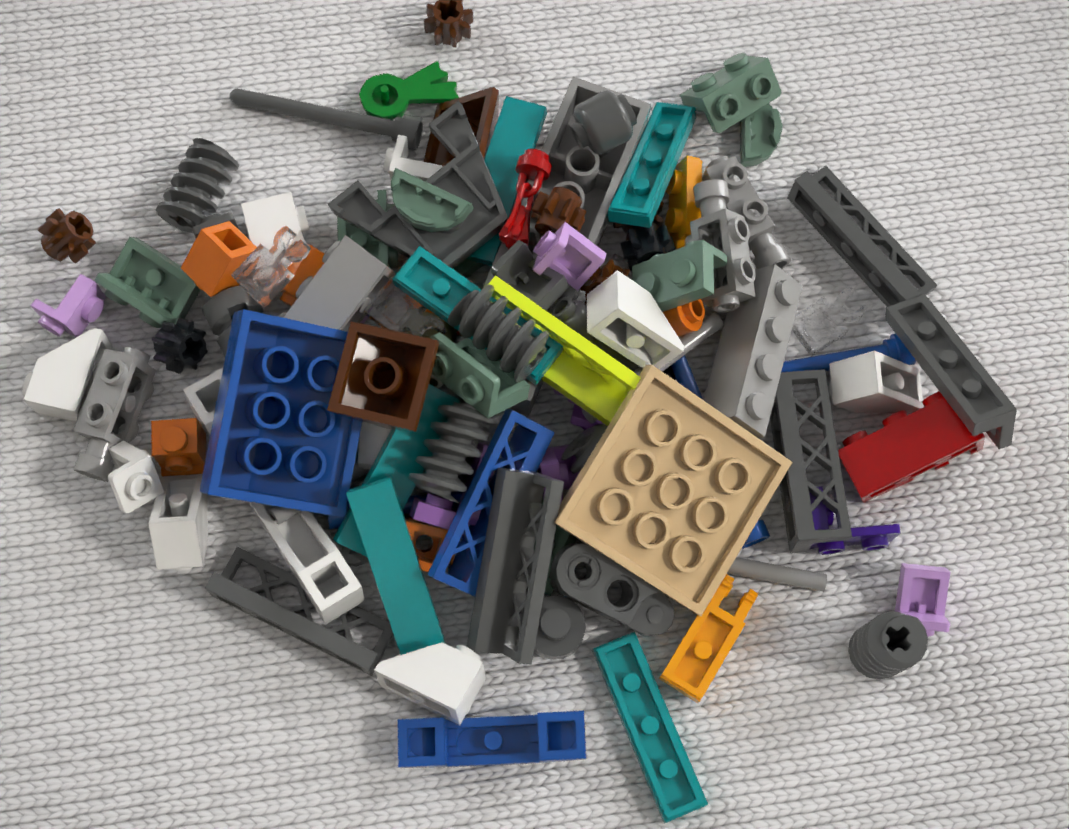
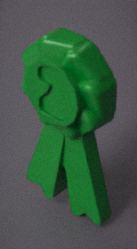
[359,61,459,120]

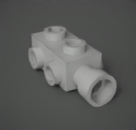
[702,156,791,269]
[685,179,756,312]
[73,347,156,482]

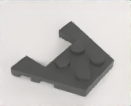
[328,101,508,269]

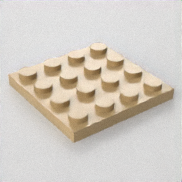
[554,364,792,616]

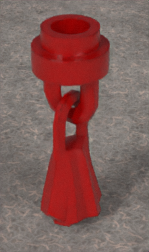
[499,149,552,249]

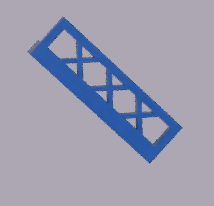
[427,409,555,597]

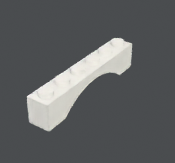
[183,368,365,625]

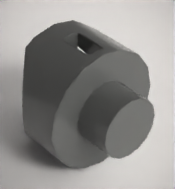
[534,595,586,660]

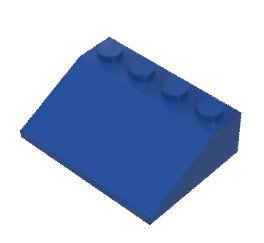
[200,309,362,518]

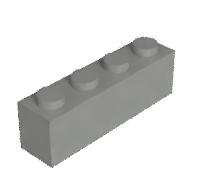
[277,235,397,331]
[703,264,803,438]

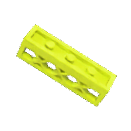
[488,275,641,426]

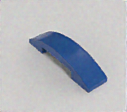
[398,711,587,768]

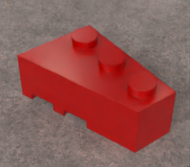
[838,391,985,503]

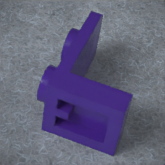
[809,486,901,555]

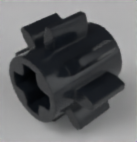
[620,222,676,271]
[152,317,208,374]

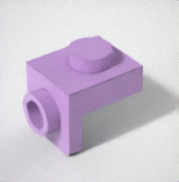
[533,222,607,291]
[31,274,106,338]
[895,563,950,636]

